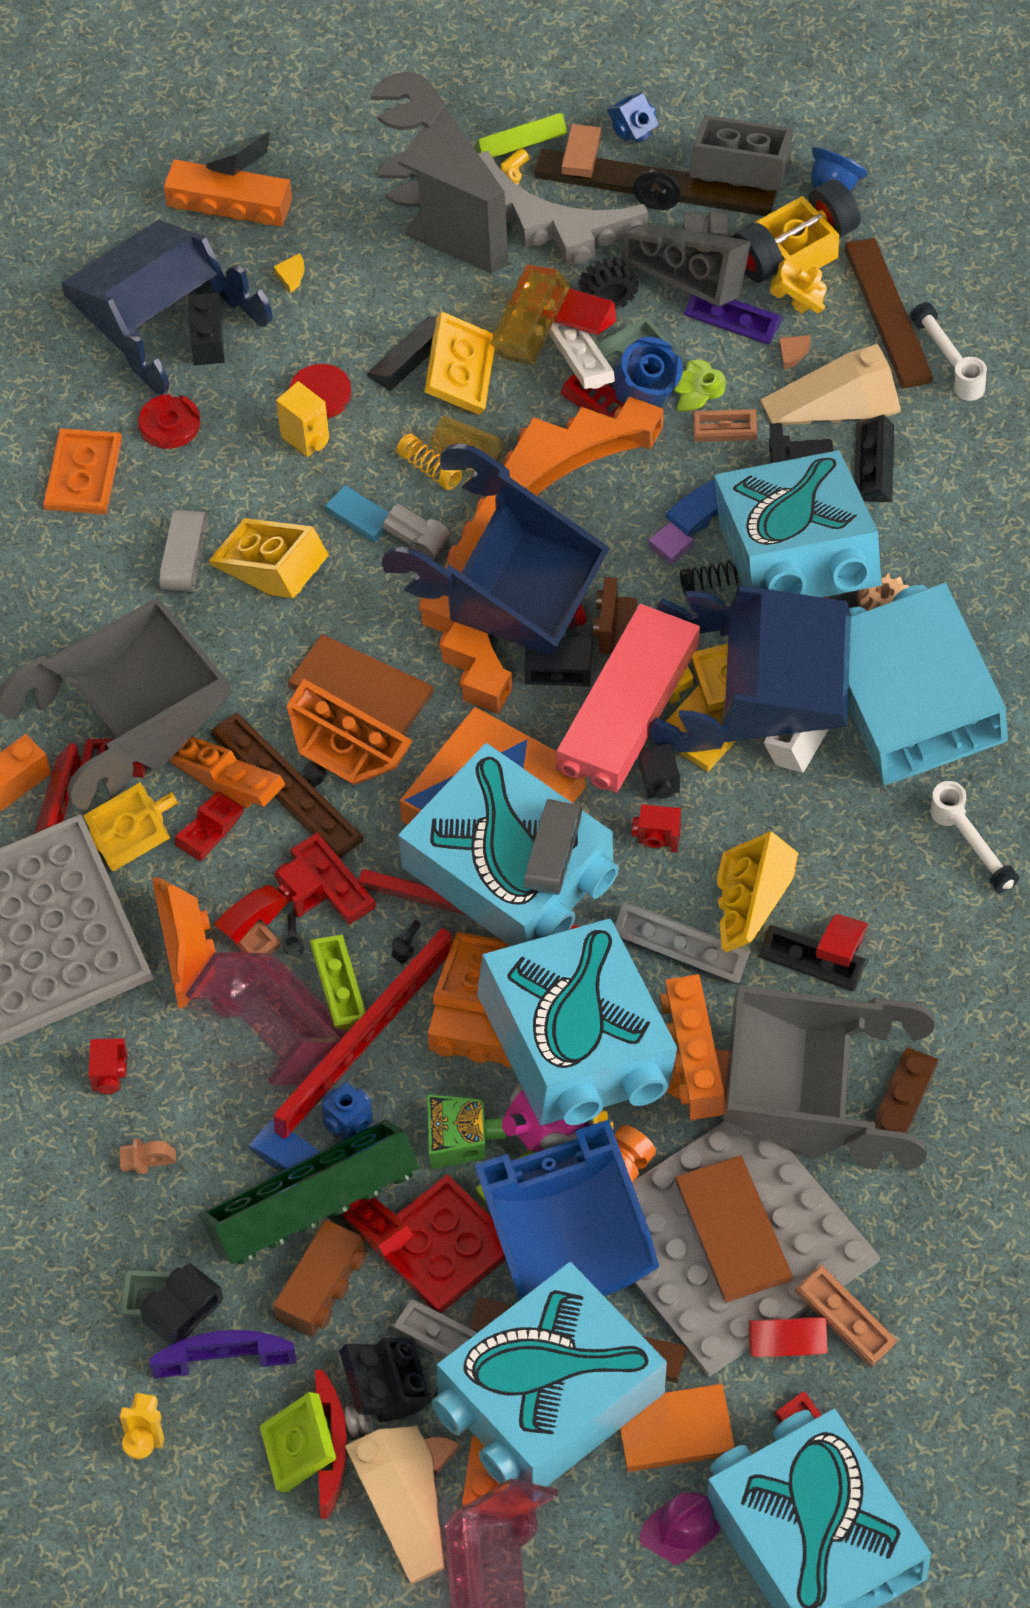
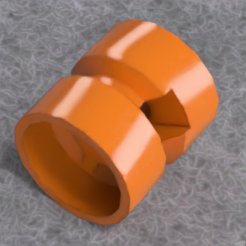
[614,1125,656,1183]

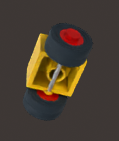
[732,179,861,282]

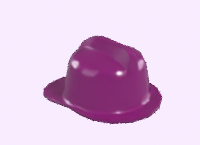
[640,1492,720,1565]

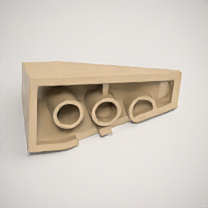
[760,344,901,425]
[345,1426,445,1585]

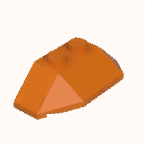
[286,679,413,785]
[152,877,217,1008]

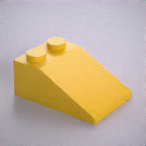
[208,518,329,598]

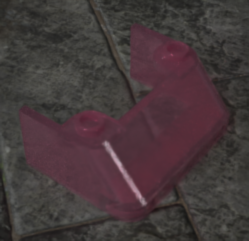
[185,952,349,1085]
[445,1479,558,1608]

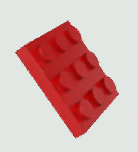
[368,1174,506,1313]

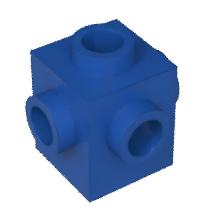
[606,93,659,143]
[321,1082,373,1140]

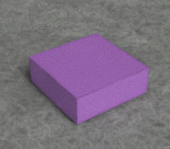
[648,522,694,565]

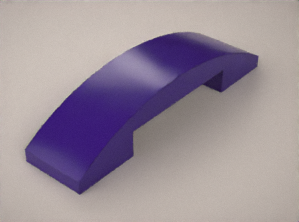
[150,1330,297,1379]

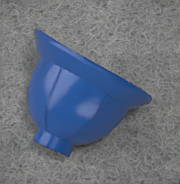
[811,147,868,191]

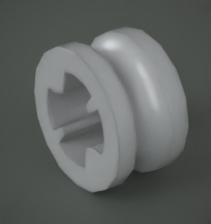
[345,1406,373,1438]

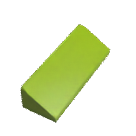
[474,113,567,158]
[309,934,366,1030]

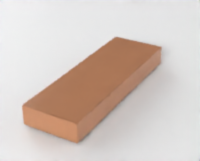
[795,1264,898,1368]

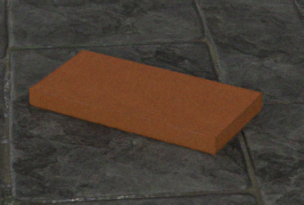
[288,634,434,735]
[675,1155,793,1303]

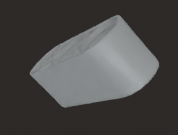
[160,509,208,593]

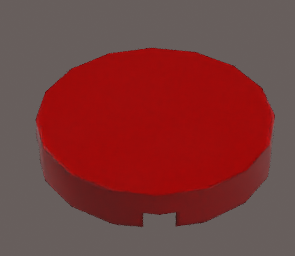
[289,364,352,419]
[138,394,200,449]

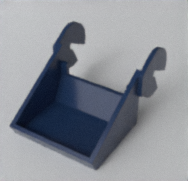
[61,219,273,395]
[382,443,609,655]
[650,585,851,752]

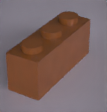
[273,1219,367,1337]

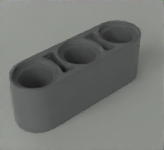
[524,799,582,895]

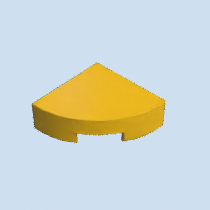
[274,253,305,293]

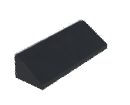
[206,132,270,176]
[367,316,437,391]
[854,414,895,502]
[759,925,869,991]

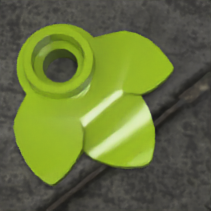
[673,359,726,412]

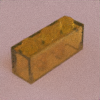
[490,264,570,365]

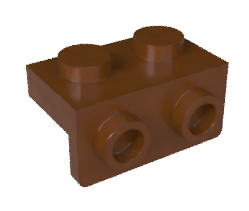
[593,577,637,654]

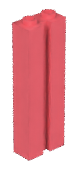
[556,604,700,793]

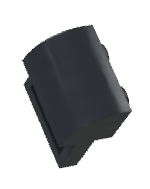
[339,1337,432,1422]

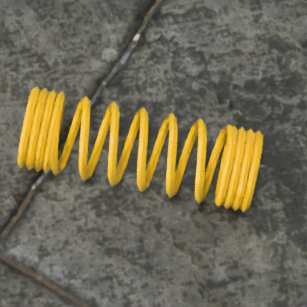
[396,433,462,491]

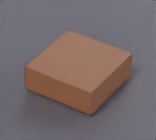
[234,920,281,966]

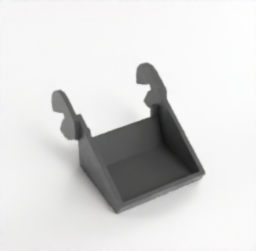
[371,72,509,273]
[0,597,231,810]
[723,985,935,1171]

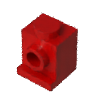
[632,804,681,853]
[274,857,325,918]
[89,1038,128,1094]

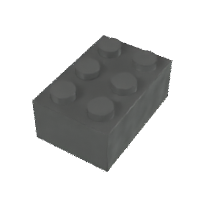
[690,115,794,191]

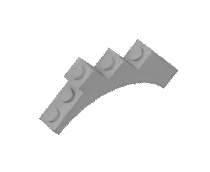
[478,151,648,266]

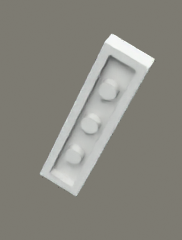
[546,321,615,389]

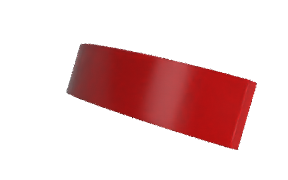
[315,1370,347,1520]

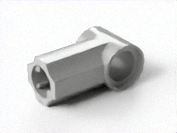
[382,503,450,560]

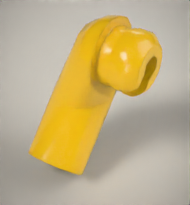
[500,148,530,185]

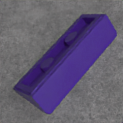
[684,294,783,345]

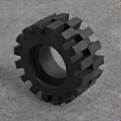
[578,256,639,309]

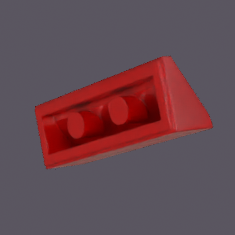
[524,281,616,335]
[34,743,80,834]

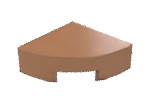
[779,335,810,369]
[424,1437,460,1474]

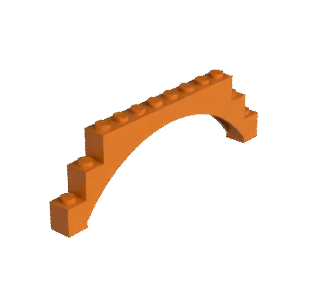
[419,396,664,714]

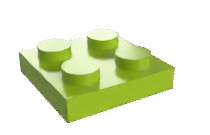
[260,1392,336,1492]

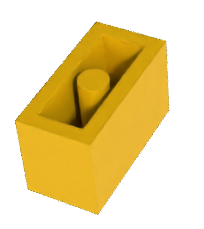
[276,381,330,457]

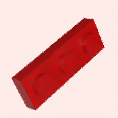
[290,832,376,925]
[340,1197,413,1256]

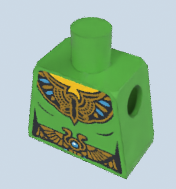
[427,1095,506,1169]

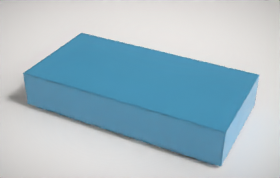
[325,485,389,543]

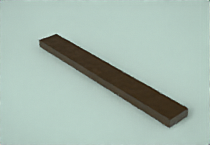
[534,149,778,216]

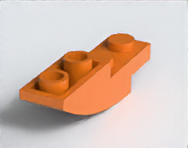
[169,736,285,808]

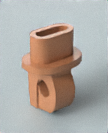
[120,1138,176,1174]

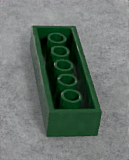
[199,1119,421,1265]

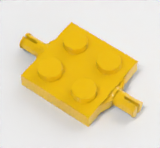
[83,782,179,871]

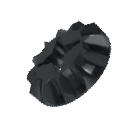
[633,168,681,211]

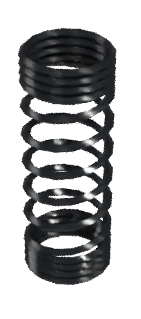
[680,560,739,594]

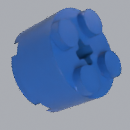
[613,337,683,407]

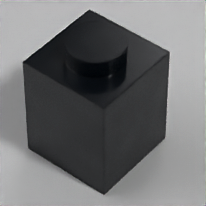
[639,743,680,799]

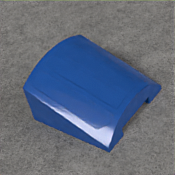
[474,1120,660,1300]

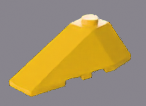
[717,831,798,953]

